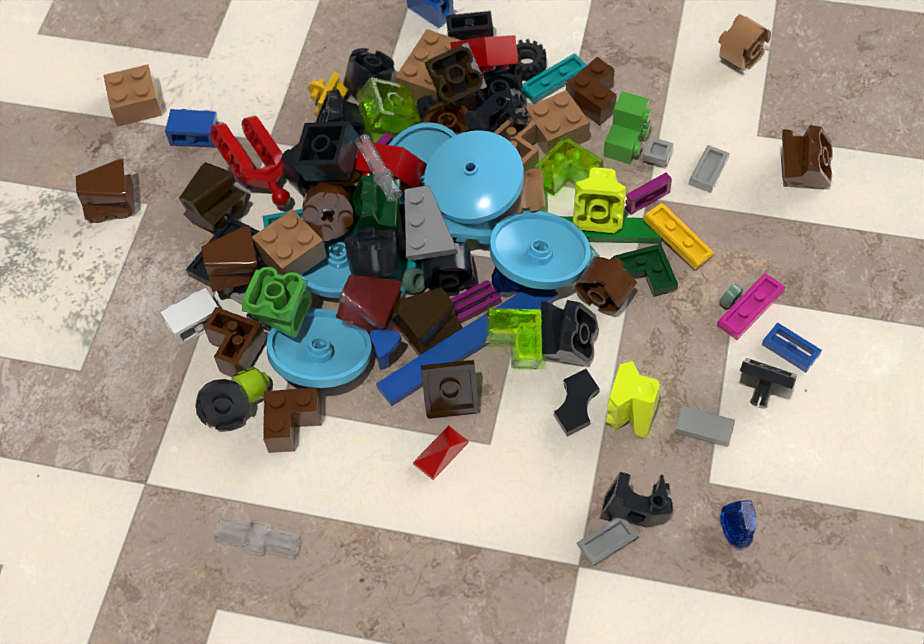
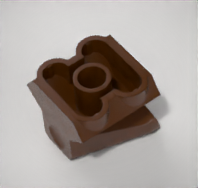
[782,125,833,189]
[76,159,135,223]
[201,225,260,294]

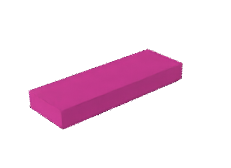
[717,273,786,340]

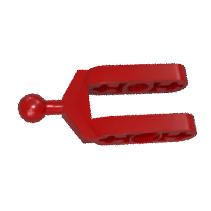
[210,116,291,207]

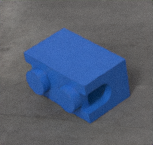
[406,0,454,29]
[165,109,220,148]

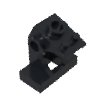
[463,89,530,133]
[600,471,673,526]

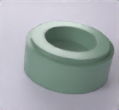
[403,268,425,293]
[719,283,743,308]

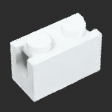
[160,288,219,346]

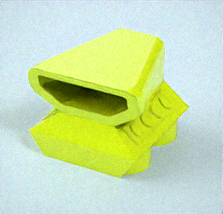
[573,167,626,233]
[606,361,660,438]

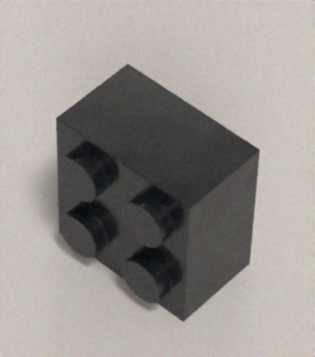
[293,121,361,181]

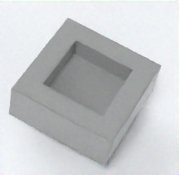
[643,137,674,167]

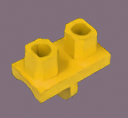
[308,71,348,116]

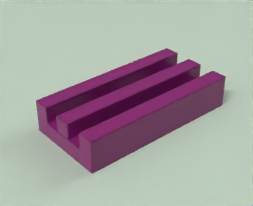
[625,172,672,215]
[451,280,501,323]

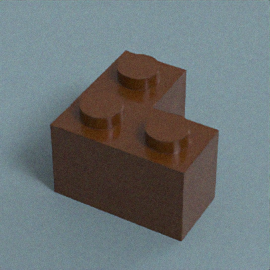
[566,57,617,126]
[204,307,266,376]
[263,388,321,453]

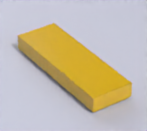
[643,203,714,270]

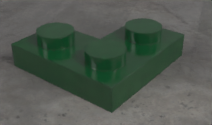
[613,243,678,296]

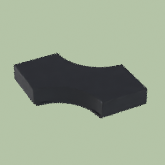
[554,369,600,436]

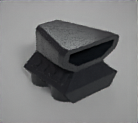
[315,89,365,138]
[539,300,598,367]

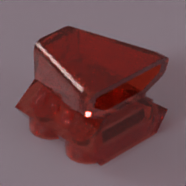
[336,275,403,333]

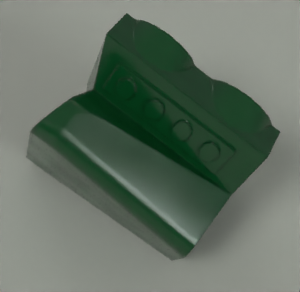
[350,174,401,236]

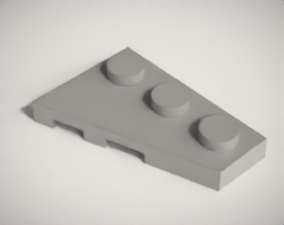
[405,186,458,261]

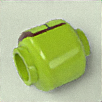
[231,367,270,404]

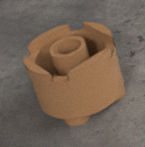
[718,14,771,71]
[504,168,546,214]

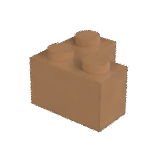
[494,117,539,171]

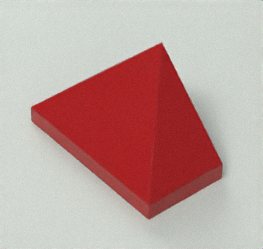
[413,425,469,480]

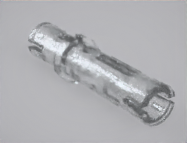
[355,135,402,202]

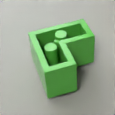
[604,91,652,165]

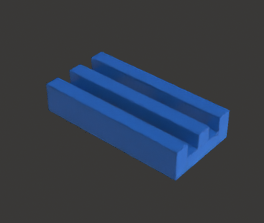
[762,322,822,373]

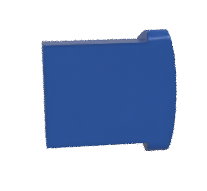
[370,329,402,370]

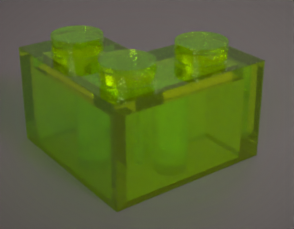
[534,136,603,196]
[485,308,542,369]

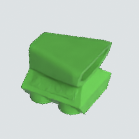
[242,267,312,338]

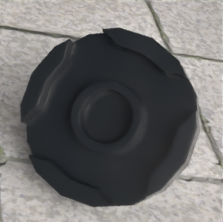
[195,379,249,430]

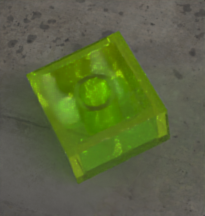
[356,77,421,137]

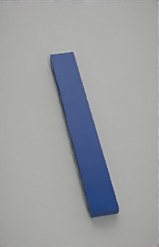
[376,287,559,406]

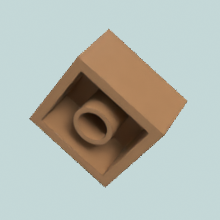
[103,64,162,127]
[525,90,590,158]
[252,209,327,276]

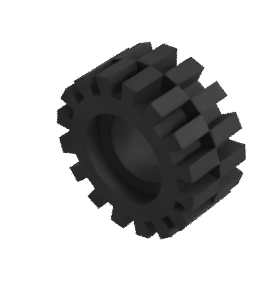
[506,39,547,81]

